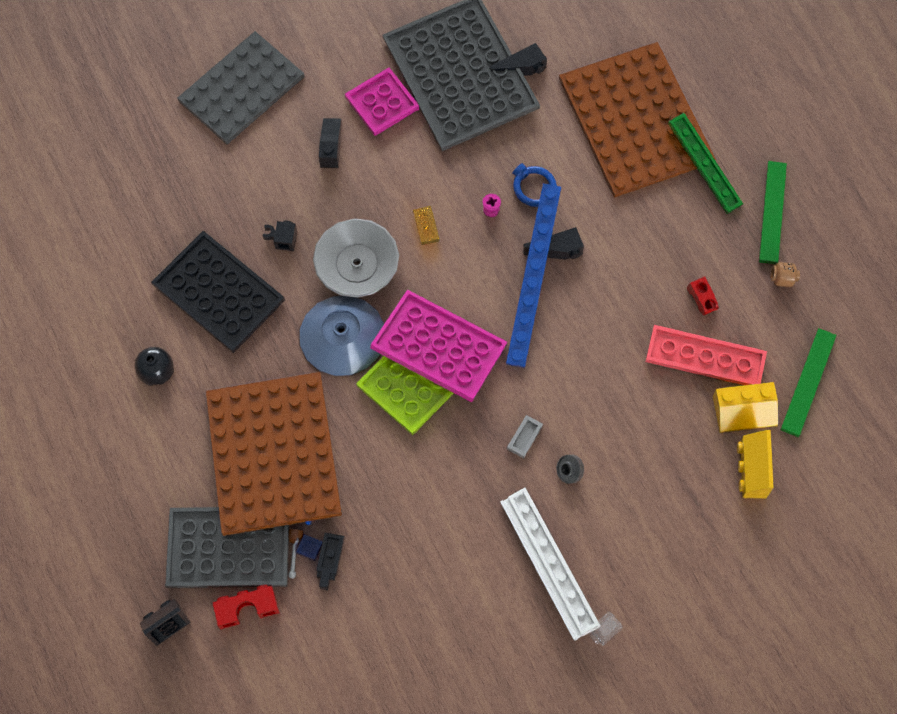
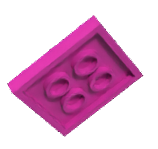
[345,67,419,136]

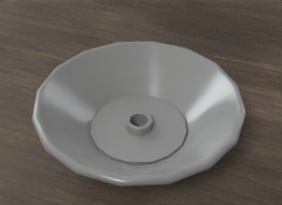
[313,219,399,298]

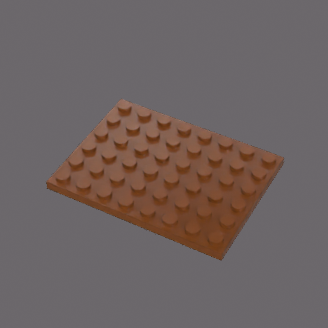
[559,42,716,198]
[206,372,342,536]

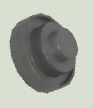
[556,454,584,484]

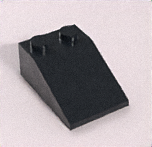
[140,599,191,646]

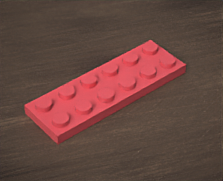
[645,325,767,385]

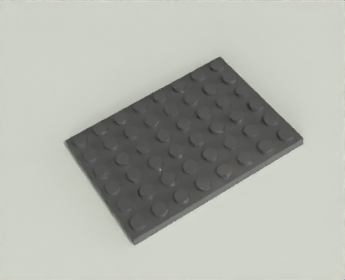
[382,0,540,151]

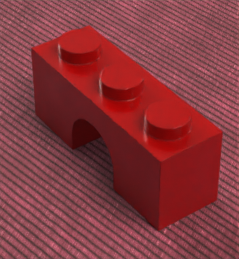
[212,585,280,630]

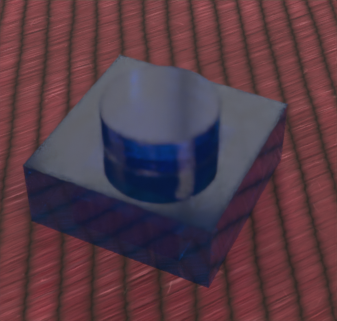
[296,534,322,561]

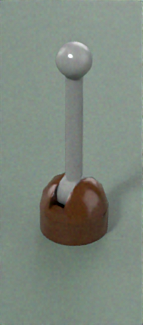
[288,529,304,579]

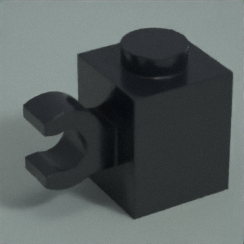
[262,220,298,251]

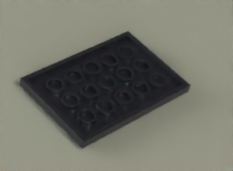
[151,231,285,353]

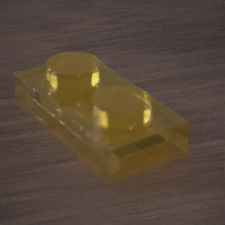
[413,206,439,245]

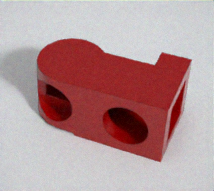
[686,276,719,315]

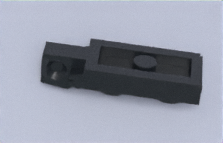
[316,533,345,591]

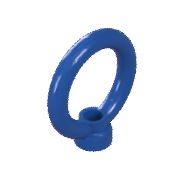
[512,163,557,207]

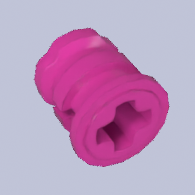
[482,194,501,217]

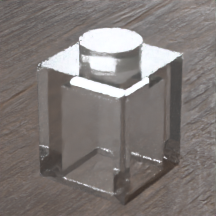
[590,611,623,646]

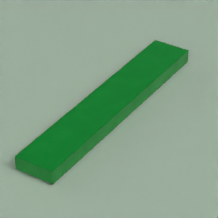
[668,113,744,214]
[759,161,787,265]
[780,328,837,437]

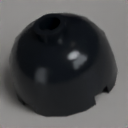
[135,347,174,386]

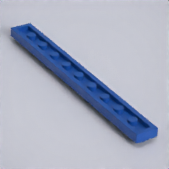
[506,183,561,368]

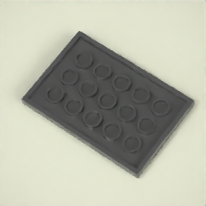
[177,31,305,145]
[165,507,289,588]

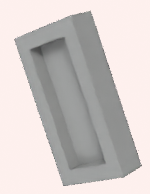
[507,415,543,459]

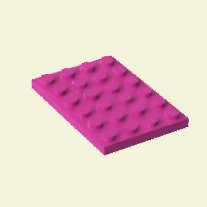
[370,289,507,402]

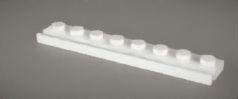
[500,488,601,641]

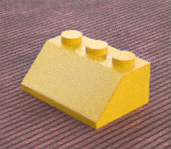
[713,382,778,433]
[737,430,774,499]

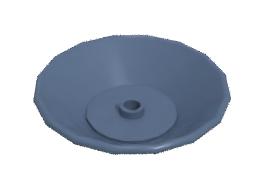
[300,296,384,376]

